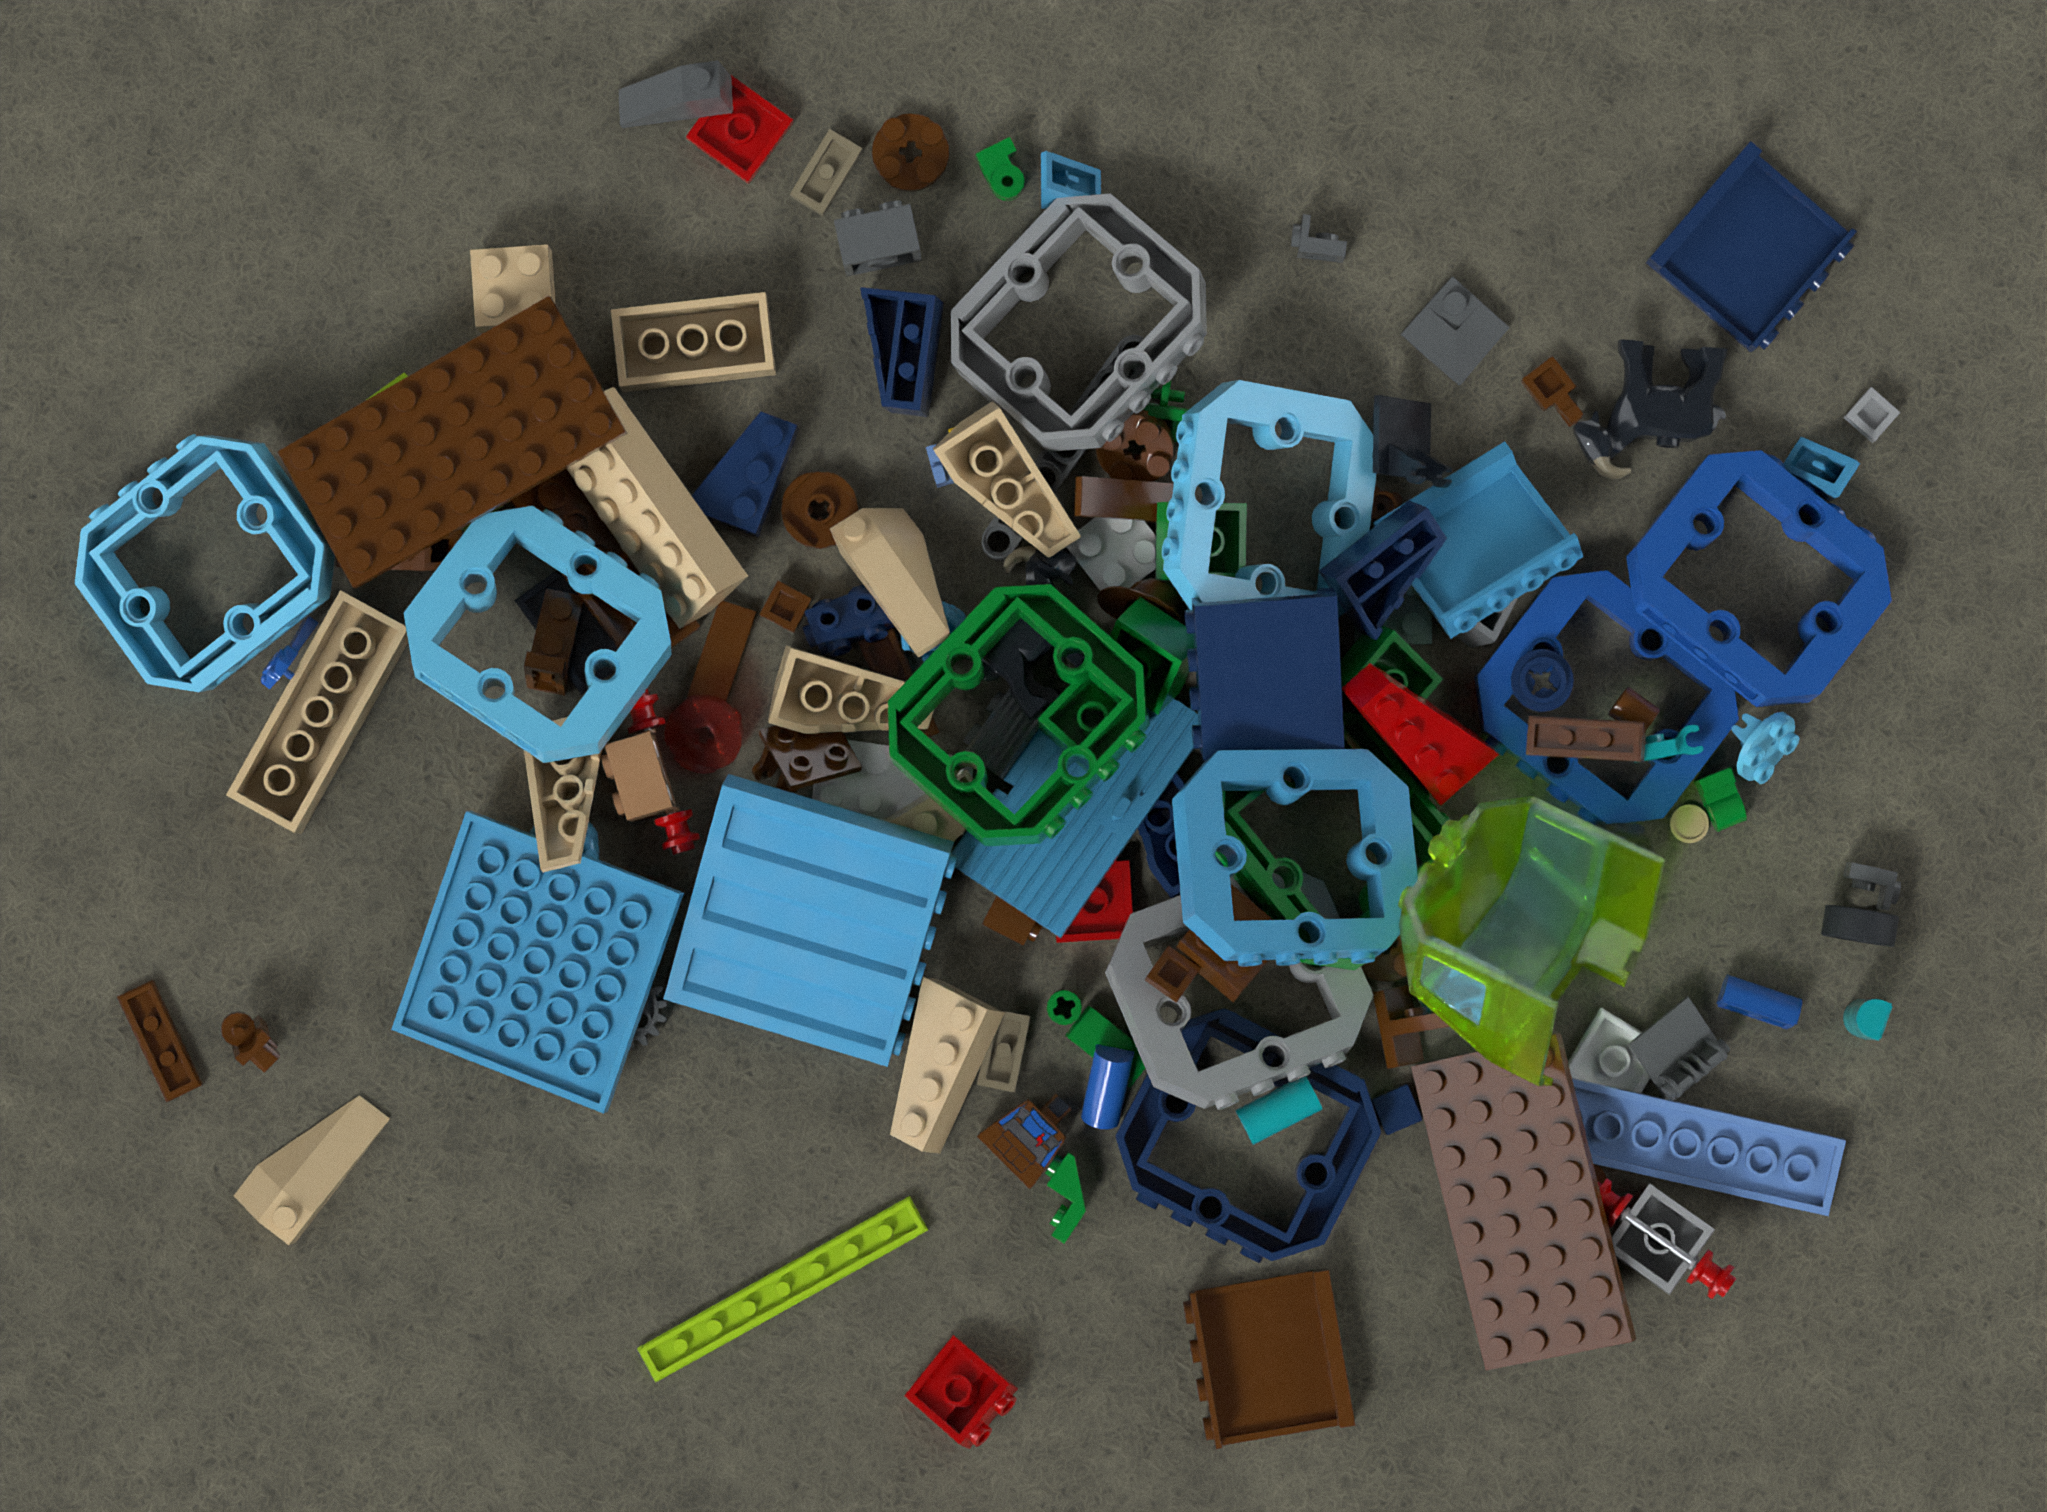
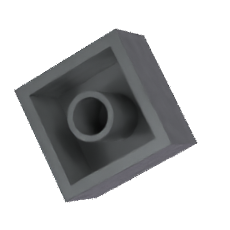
[834,200,922,277]

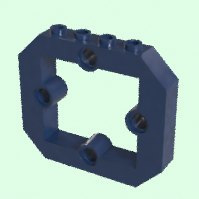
[1115,1008,1381,1263]

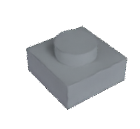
[1843,387,1900,443]

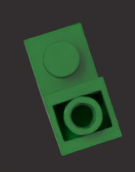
[1044,1152,1086,1244]

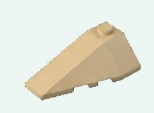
[933,401,1081,558]
[830,508,950,658]
[768,645,934,734]
[234,1095,390,1245]

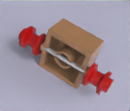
[601,688,700,855]

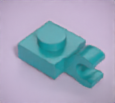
[1634,725,1703,763]

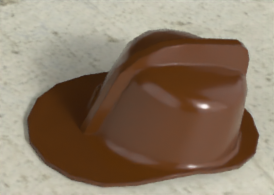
[1097,578,1185,625]

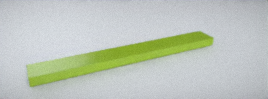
[637,1196,928,1382]

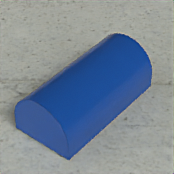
[1716,974,1802,1030]
[1081,1044,1134,1129]

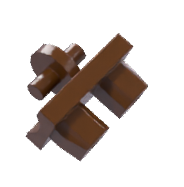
[221,1011,281,1073]

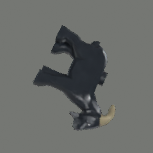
[1573,339,1727,480]
[981,546,1084,720]

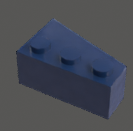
[860,287,944,417]
[692,411,799,538]
[1319,501,1447,640]

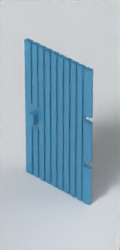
[951,699,1199,938]

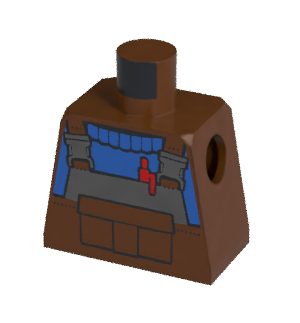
[977,1093,1072,1189]

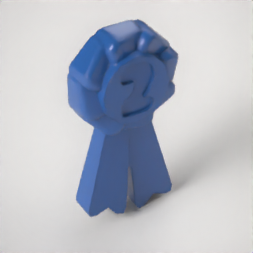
[261,616,318,689]

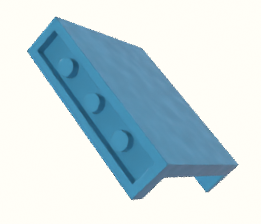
[1373,441,1584,639]

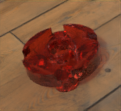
[665,695,744,774]

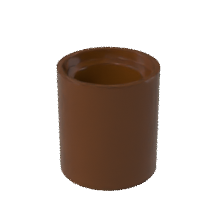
[1608,686,1660,730]

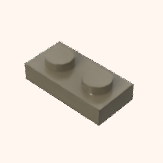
[790,129,863,216]
[977,1010,1030,1093]

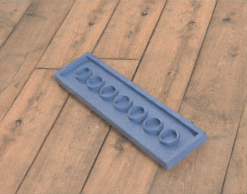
[1572,1078,1846,1216]

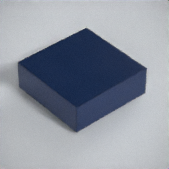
[1371,1084,1423,1135]

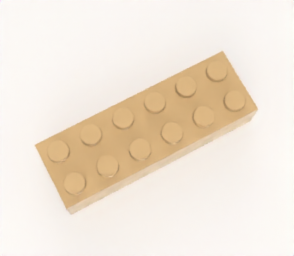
[567,387,748,629]
[226,590,408,834]

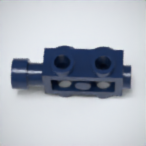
[802,585,894,657]

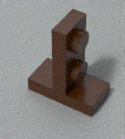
[524,588,584,696]
[1372,985,1476,1069]

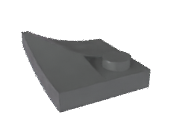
[1400,276,1510,386]

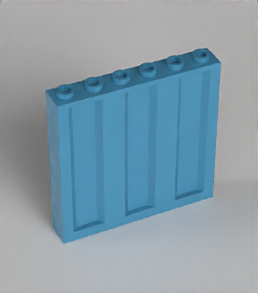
[663,774,958,1067]

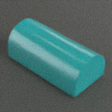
[1843,999,1893,1041]
[1235,1076,1323,1145]

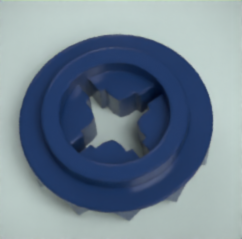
[1510,649,1574,712]

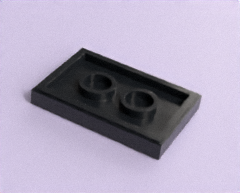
[514,570,618,695]

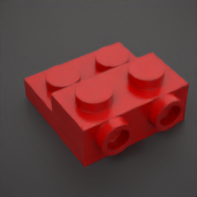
[904,1335,1019,1449]

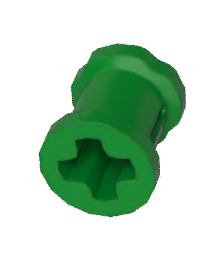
[1047,990,1082,1025]

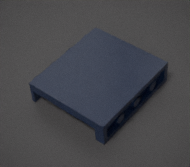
[1646,141,1857,353]
[1185,588,1345,760]

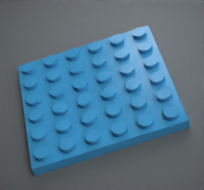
[391,810,684,1114]

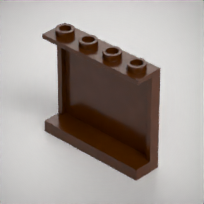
[1183,1268,1356,1449]

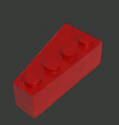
[1342,663,1499,806]

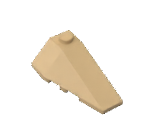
[524,717,602,872]

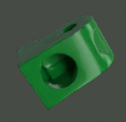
[975,137,1024,201]
[1694,767,1747,832]

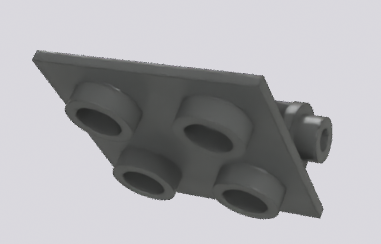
[1628,996,1730,1100]

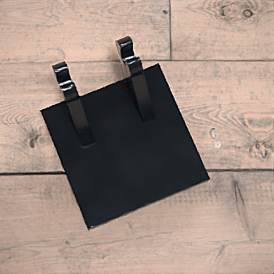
[1372,395,1452,488]

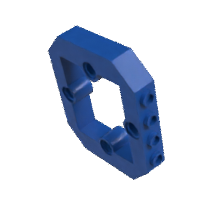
[1626,450,1892,707]
[1474,570,1739,827]

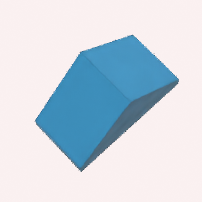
[1041,151,1101,209]
[1783,437,1860,501]

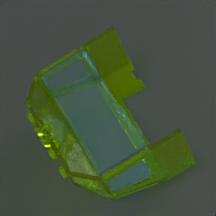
[1398,796,1665,1086]

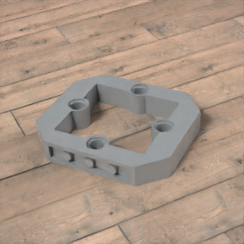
[951,193,1207,452]
[1105,873,1373,1110]

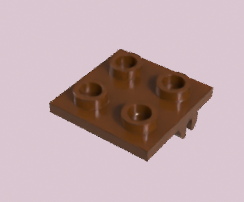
[752,725,862,794]

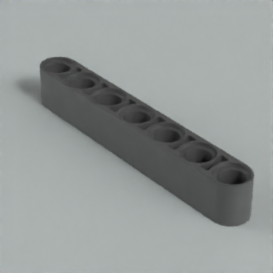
[982,335,1145,561]

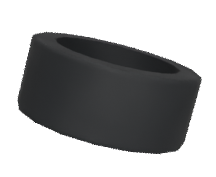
[1821,905,1899,947]

